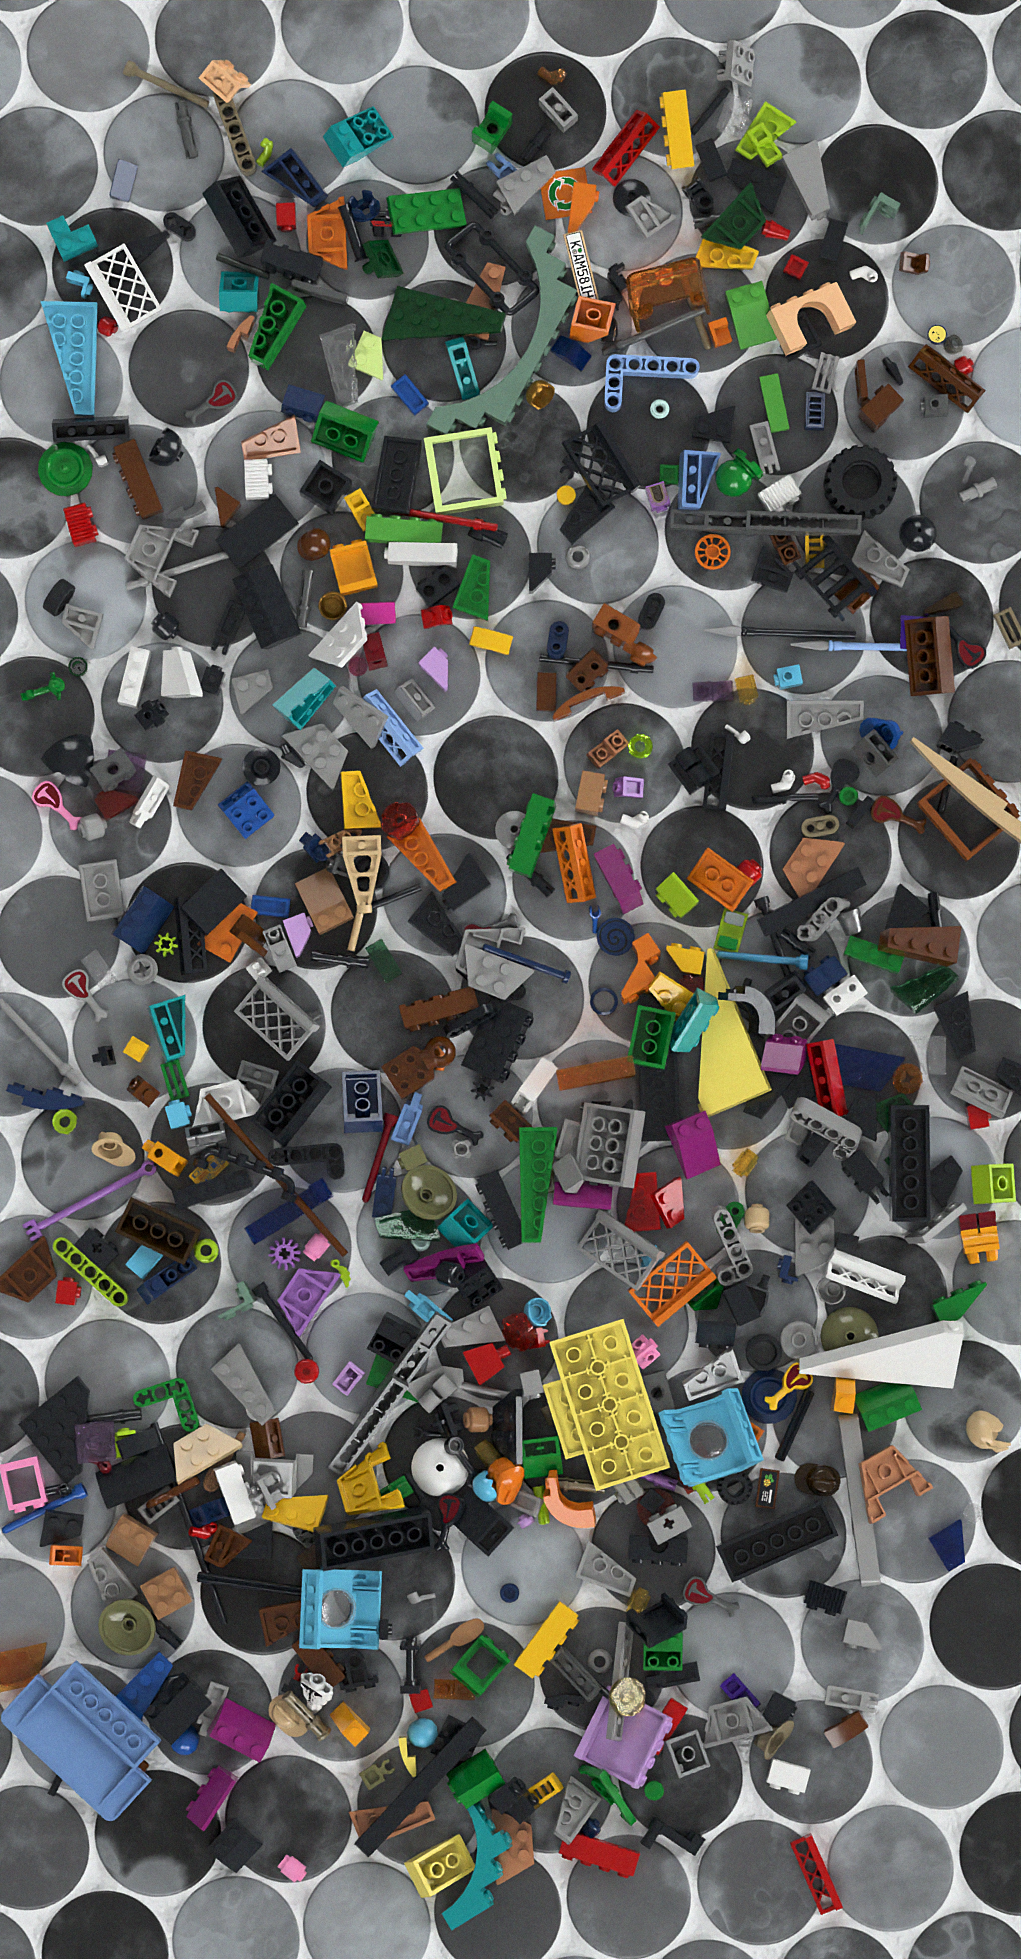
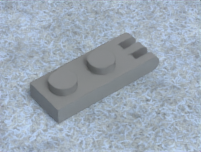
[749,421,781,475]
[824,1684,879,1713]

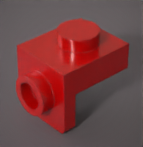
[421,605,453,629]

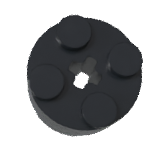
[354,855,390,892]

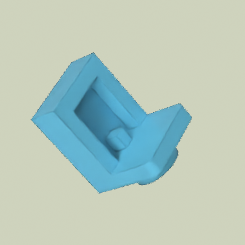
[66,270,93,299]

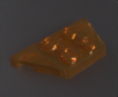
[0,1642,47,1692]

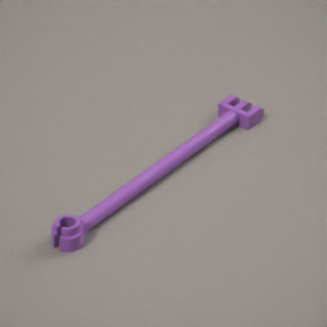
[22,1160,157,1242]

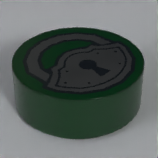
[68,657,88,677]

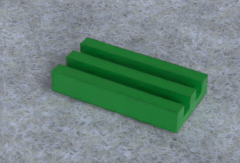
[160,1059,190,1101]

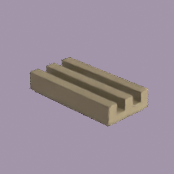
[993,607,1021,650]

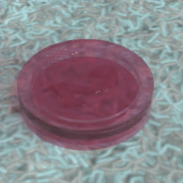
[348,657,367,676]

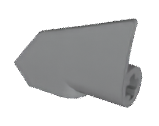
[407,1366,464,1413]

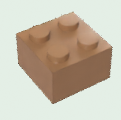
[575,770,608,816]
[140,1566,194,1620]

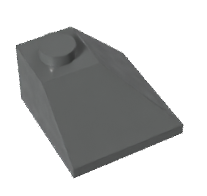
[661,1729,710,1782]

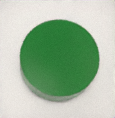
[839,786,858,806]
[644,1780,664,1801]

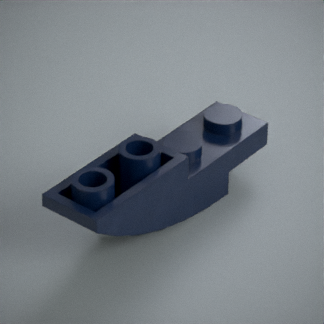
[6,1082,85,1111]

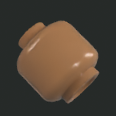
[463,1407,493,1432]

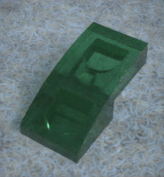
[365,939,403,983]

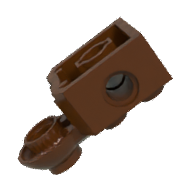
[381,1036,456,1100]

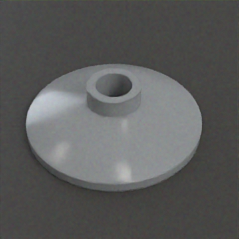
[495,811,525,849]

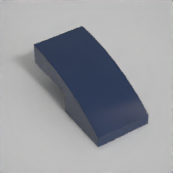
[188,1497,231,1528]

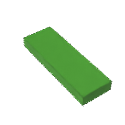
[759,373,790,433]

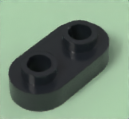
[638,593,665,630]

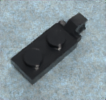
[645,1661,700,1688]

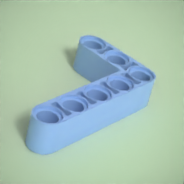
[604,354,700,413]

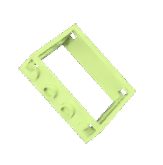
[424,427,507,515]

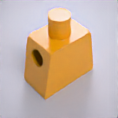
[142,1139,189,1177]

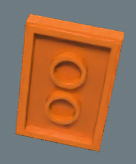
[686,848,754,912]

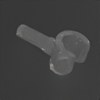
[963,456,976,484]

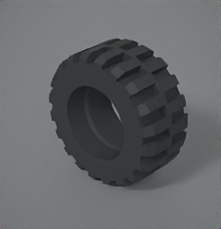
[823,445,898,521]

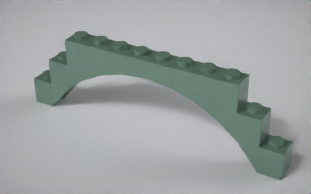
[427,225,578,435]

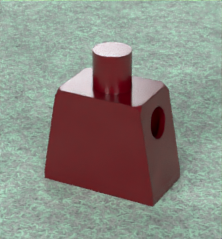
[363,631,388,671]

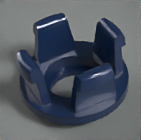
[347,190,381,222]

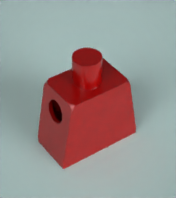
[463,1343,512,1385]

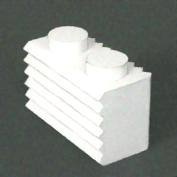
[244,459,273,500]
[757,474,802,512]

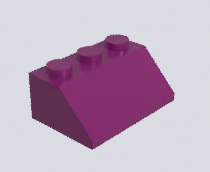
[553,1181,613,1210]
[207,1697,276,1763]
[186,1765,239,1831]

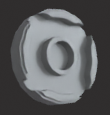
[780,1321,818,1359]

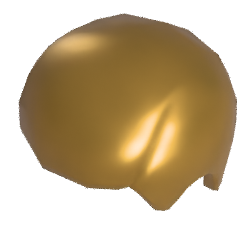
[526,380,555,409]
[318,591,347,620]

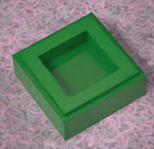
[659,464,679,485]

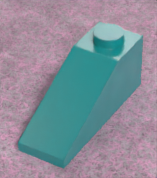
[445,336,481,400]

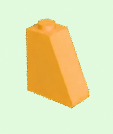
[830,1377,856,1414]
[330,1701,370,1747]

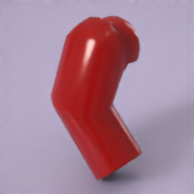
[802,772,830,790]
[188,1522,218,1539]

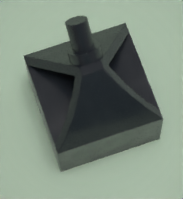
[722,1274,770,1327]

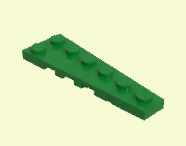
[519,1127,557,1243]

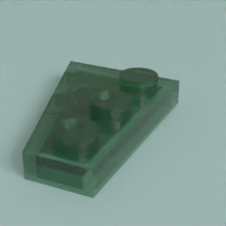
[890,966,959,1014]
[374,1210,440,1242]

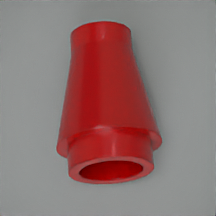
[761,220,790,241]

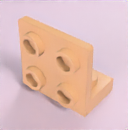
[199,60,251,103]

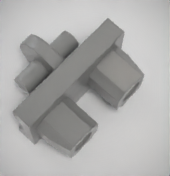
[248,1472,283,1510]

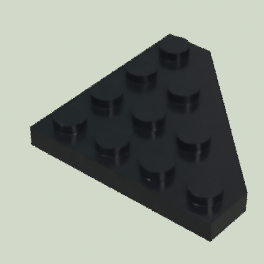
[18,1376,90,1484]

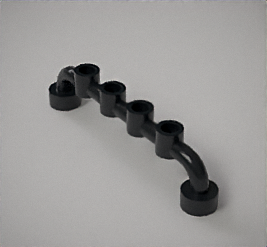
[193,1146,297,1203]

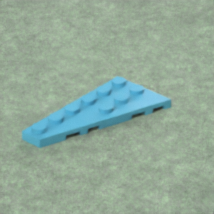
[41,301,98,416]

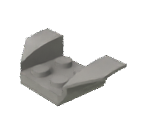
[236,1450,314,1499]

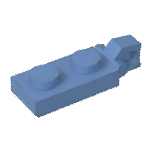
[391,1092,423,1146]

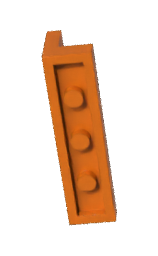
[552,823,596,903]

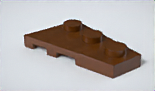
[173,750,223,811]

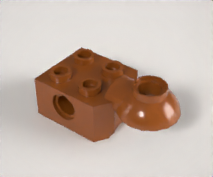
[592,603,657,667]

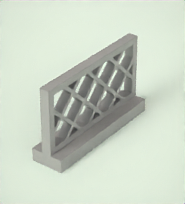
[234,976,320,1061]
[576,1209,665,1291]

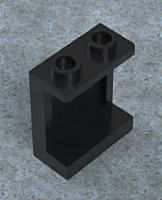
[626,1592,688,1648]

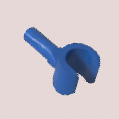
[589,905,601,933]

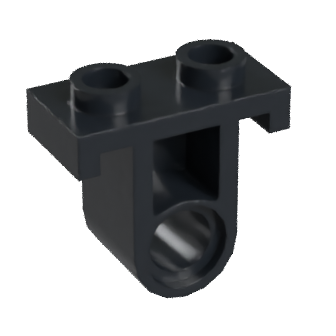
[339,1650,379,1693]

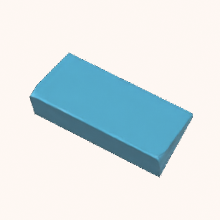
[126,1245,163,1279]

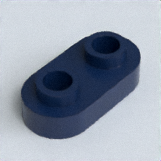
[547,621,569,659]

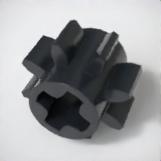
[471,1077,494,1102]

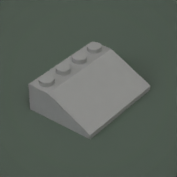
[575,1102,646,1188]

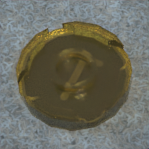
[609,1677,646,1717]

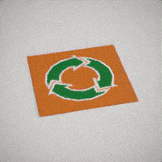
[541,167,592,220]

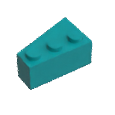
[272,668,336,730]
[147,994,186,1063]

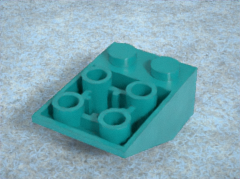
[323,106,394,168]

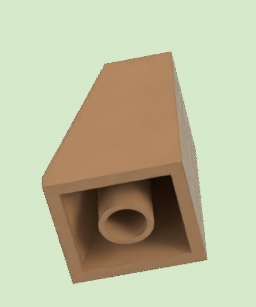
[105,1513,159,1567]

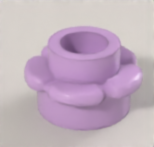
[517,1513,535,1529]

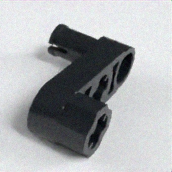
[640,1817,706,1856]

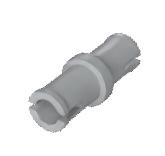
[958,477,998,504]

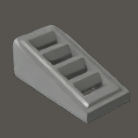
[137,1486,180,1525]

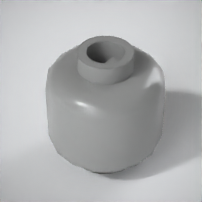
[77,813,107,841]

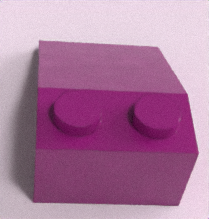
[665,1111,721,1180]

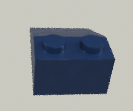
[342,1070,383,1133]

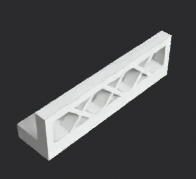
[825,1249,906,1304]

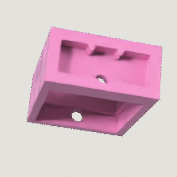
[0,1456,49,1513]

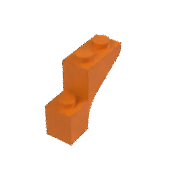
[621,933,661,1005]

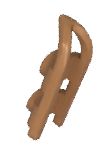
[319,829,362,857]

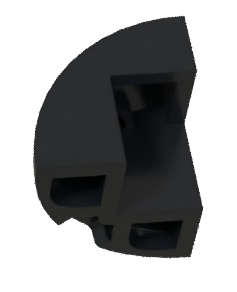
[41,734,94,787]

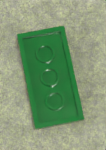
[386,188,467,235]

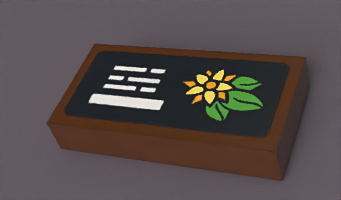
[755,1468,780,1509]

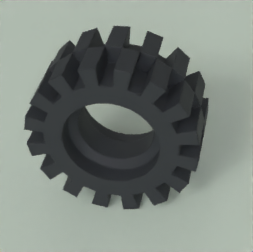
[717,1471,752,1505]

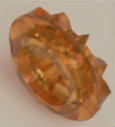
[893,1063,923,1094]

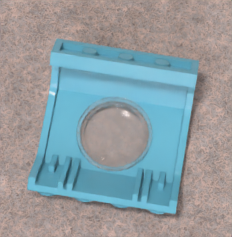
[659,1388,764,1487]
[299,1569,382,1650]

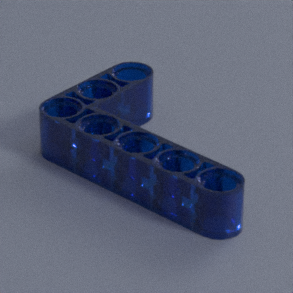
[244,1178,334,1245]

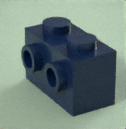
[281,384,325,423]

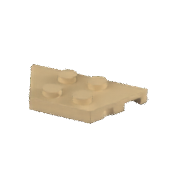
[174,1424,242,1485]

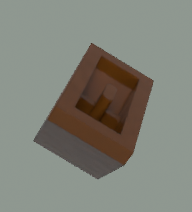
[214,487,241,528]

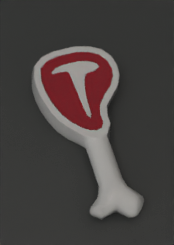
[62,969,109,1022]

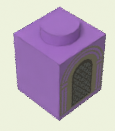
[645,481,670,513]

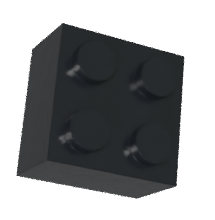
[299,460,353,515]

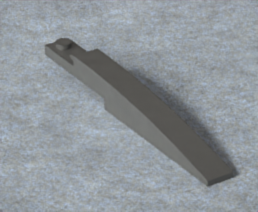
[670,509,862,536]
[327,1311,452,1476]

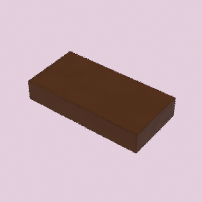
[536,672,557,712]

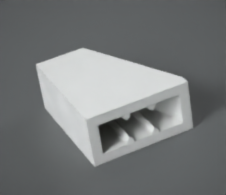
[161,647,203,698]
[510,1057,558,1116]

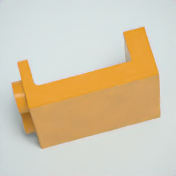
[329,539,378,596]

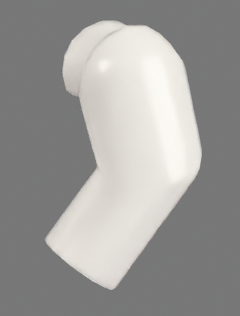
[849,266,878,282]

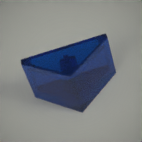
[550,335,592,372]

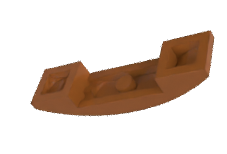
[552,686,625,722]

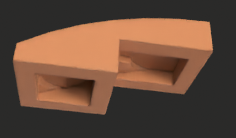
[227,316,255,353]

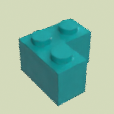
[46,215,98,262]

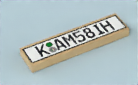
[563,230,599,300]

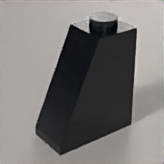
[442,853,491,912]
[884,883,929,930]

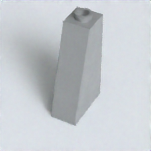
[781,140,830,221]

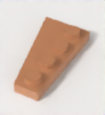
[349,1800,436,1839]

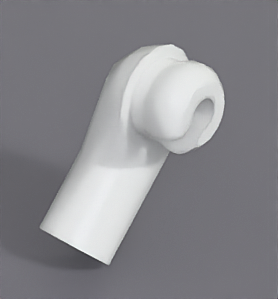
[771,770,795,794]
[620,811,649,828]

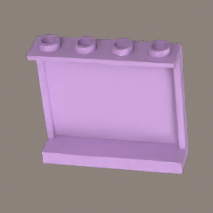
[574,1686,673,1789]

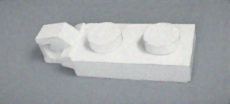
[129,776,170,828]

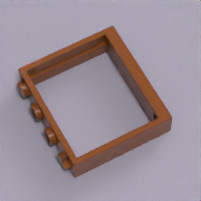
[917,758,1020,862]

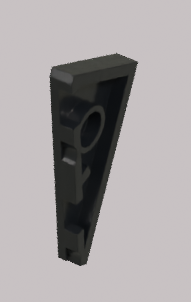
[96,231,170,277]

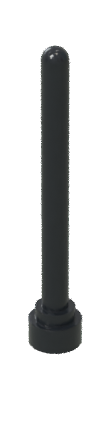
[753,896,791,977]
[252,1282,313,1360]

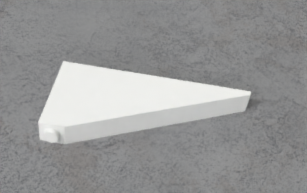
[799,1320,964,1389]

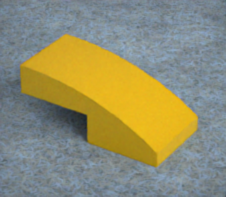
[344,488,375,532]
[469,626,513,655]

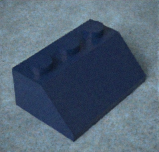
[111,886,175,954]

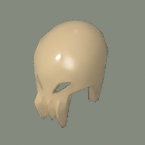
[966,1410,1011,1452]

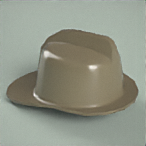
[754,1720,794,1760]

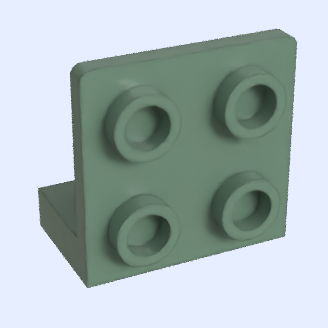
[859,192,900,235]
[218,1281,256,1321]

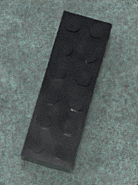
[888,1105,931,1222]
[716,1499,839,1583]
[313,1506,434,1572]

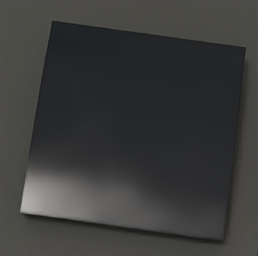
[430,1714,481,1766]

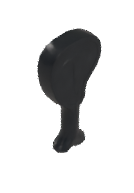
[817,758,860,814]

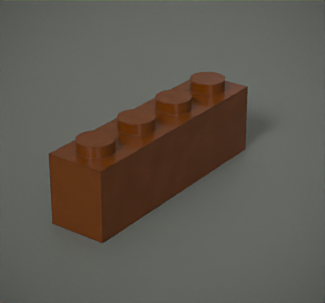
[112,439,164,520]

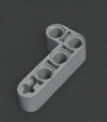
[791,1097,862,1161]
[711,1205,753,1286]

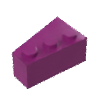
[594,844,644,915]

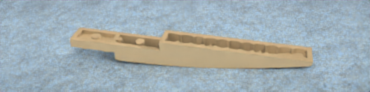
[910,737,1021,843]

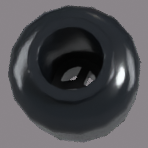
[151,612,180,640]
[435,1261,465,1288]

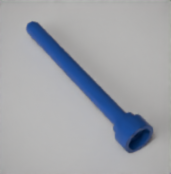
[2,1482,88,1534]

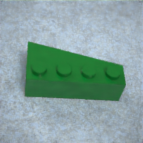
[248,282,307,371]
[507,793,556,878]

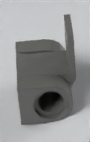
[236,1060,280,1104]

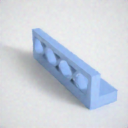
[362,689,424,767]

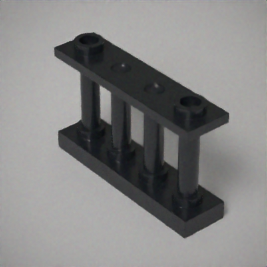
[792,535,877,622]
[400,1637,422,1694]

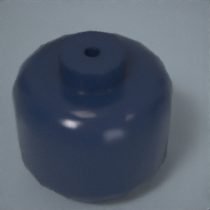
[580,1817,601,1838]

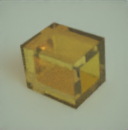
[734,674,759,705]

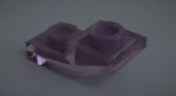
[692,680,734,702]

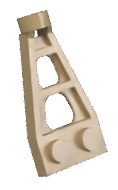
[342,835,382,914]

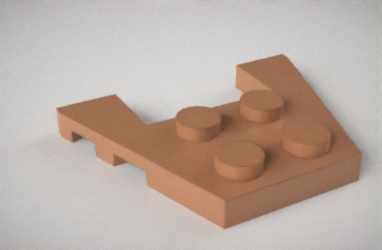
[858,1445,933,1524]

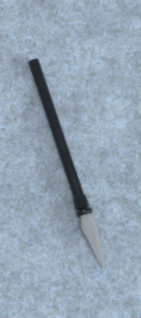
[704,625,856,639]

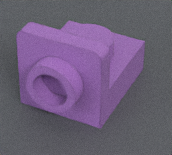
[613,776,644,798]

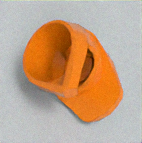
[487,1457,524,1505]

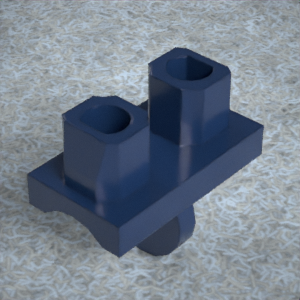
[299,832,330,863]

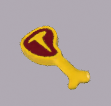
[764,1362,813,1410]

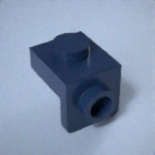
[777,1255,799,1285]

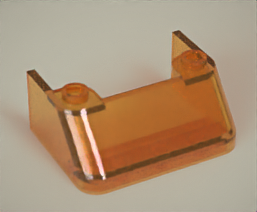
[626,257,711,333]

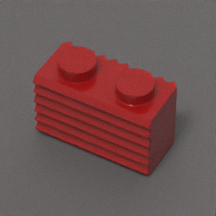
[63,502,99,547]

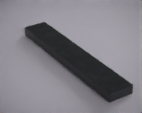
[757,867,867,936]

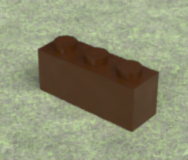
[291,1640,346,1687]

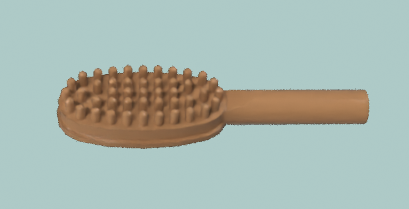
[203,1431,246,1492]
[424,1618,484,1662]

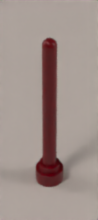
[362,1112,399,1203]

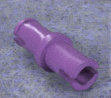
[639,1471,678,1492]

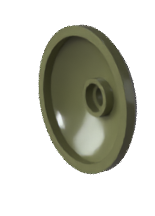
[401,1165,457,1220]
[820,1307,878,1351]
[98,1599,156,1656]

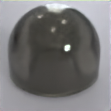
[943,335,963,355]

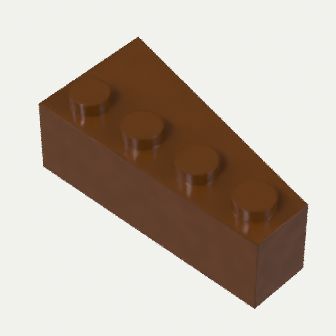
[399,987,479,1032]

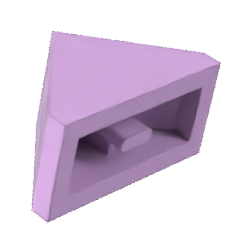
[332,1361,366,1396]

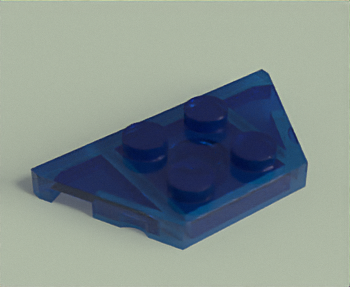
[835,1044,905,1092]

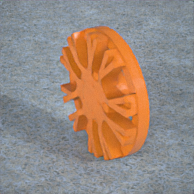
[695,534,731,570]

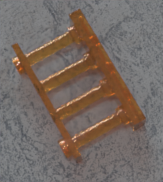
[556,1055,636,1091]

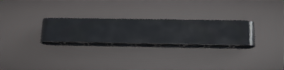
[354,1716,487,1857]

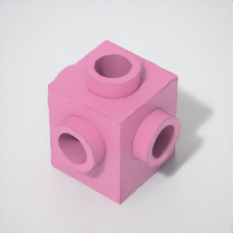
[631,1334,660,1370]

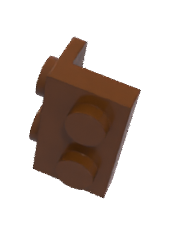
[489,1100,533,1143]

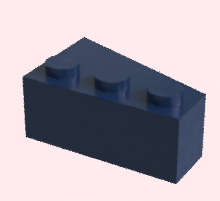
[261,148,328,207]

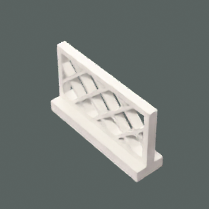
[84,243,162,333]

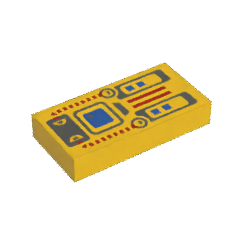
[189,1155,230,1184]

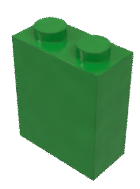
[446,1749,506,1809]

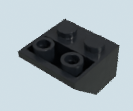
[936,721,984,755]
[457,1259,504,1309]
[367,1311,421,1364]

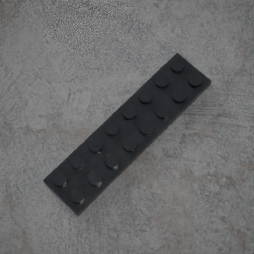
[637,992,679,1142]

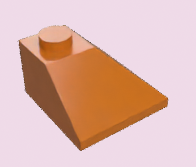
[569,296,616,343]

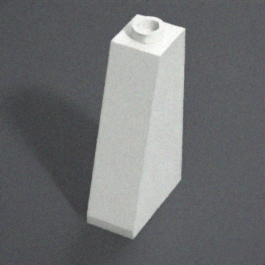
[384,542,458,569]

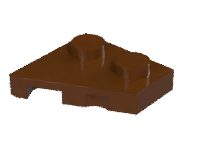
[204,1524,252,1568]

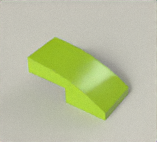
[746,122,783,167]

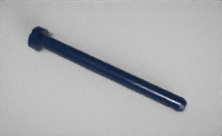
[482,944,571,984]

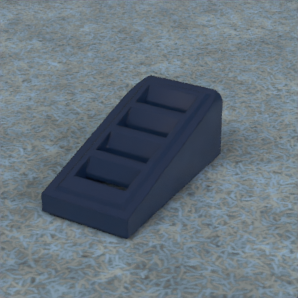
[804,392,825,431]

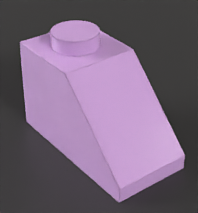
[418,647,448,692]
[283,913,313,958]

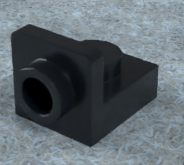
[607,262,628,295]

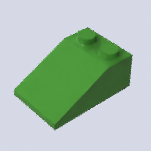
[725,281,777,350]

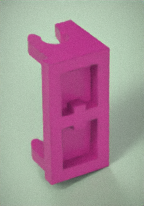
[360,601,396,625]

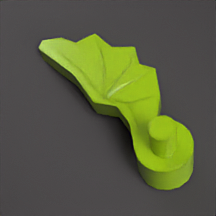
[330,1259,351,1288]

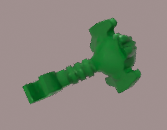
[20,672,65,701]

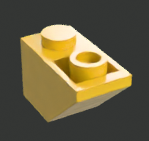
[666,943,705,976]

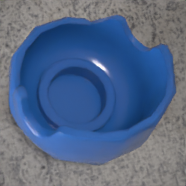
[171,1725,200,1755]

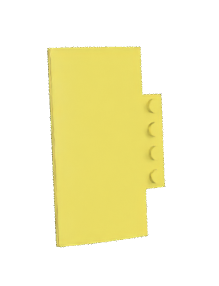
[542,1319,670,1491]

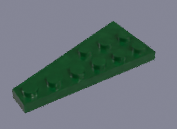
[381,286,506,341]

